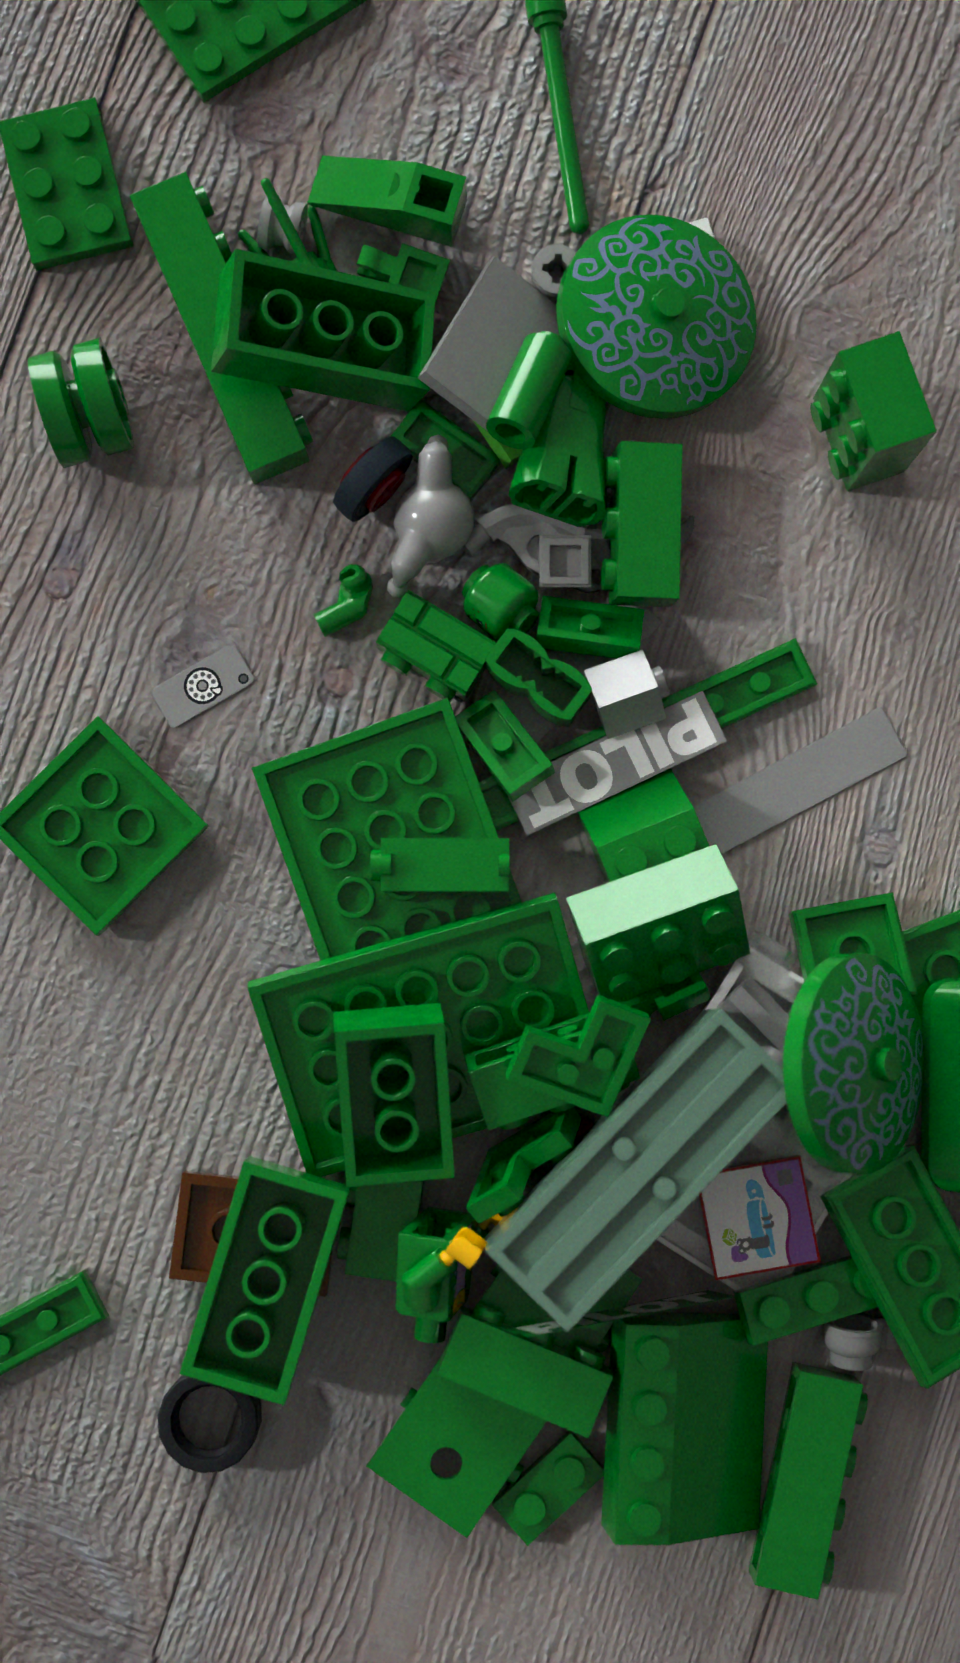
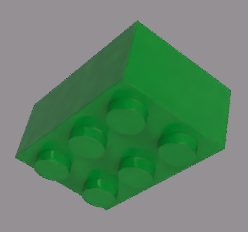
[810,331,937,492]
[566,844,751,1002]
[333,1003,455,1187]

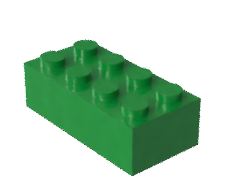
[211,249,436,412]
[179,1156,351,1405]

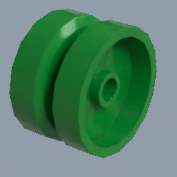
[28,337,134,468]

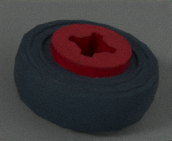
[333,436,413,522]

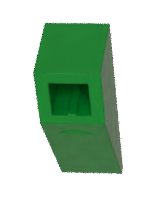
[307,155,467,247]

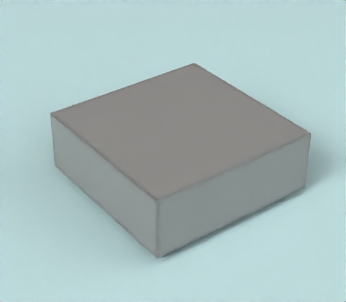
[539,535,591,589]

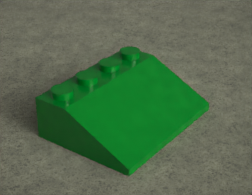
[601,1312,768,1545]

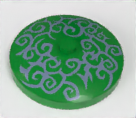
[556,215,757,419]
[783,954,924,1175]

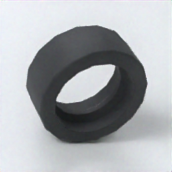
[158,1375,262,1473]

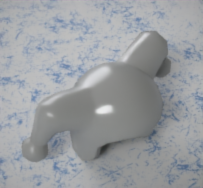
[387,434,474,598]

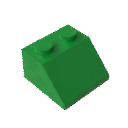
[577,768,709,883]

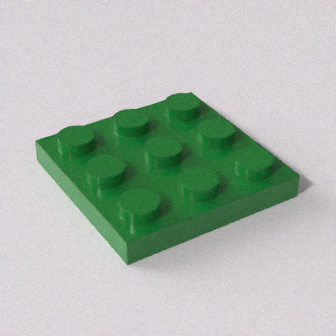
[0,716,209,936]

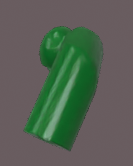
[313,564,373,637]

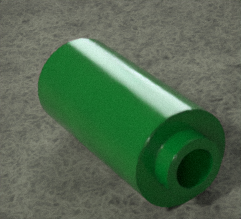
[486,331,572,450]

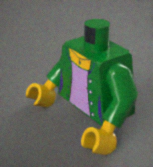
[396,1206,505,1343]

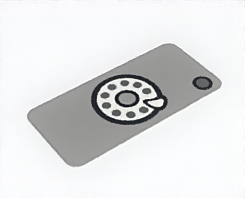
[151,644,254,727]

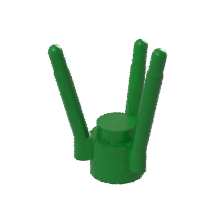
[238,178,337,271]

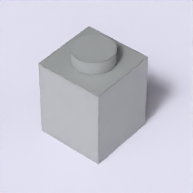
[584,649,670,739]

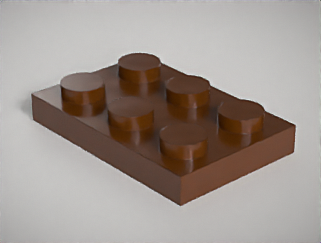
[169,1171,334,1297]

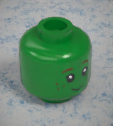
[462,563,539,640]

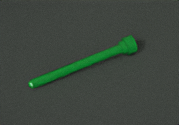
[525,0,589,235]

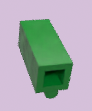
[370,838,510,892]

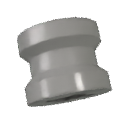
[257,196,308,254]
[531,244,577,305]

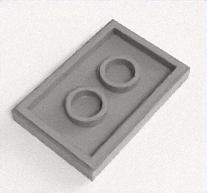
[418,256,559,430]

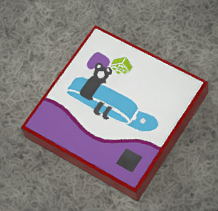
[699,1154,821,1281]

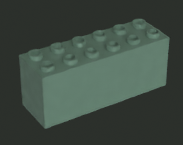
[483,1008,787,1332]

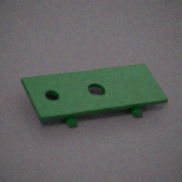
[366,1263,643,1538]

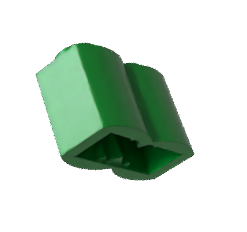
[485,628,592,727]

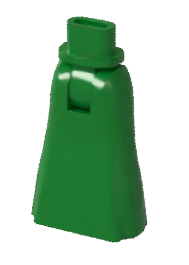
[508,363,607,527]

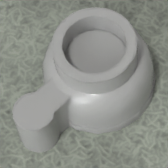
[824,1313,900,1371]

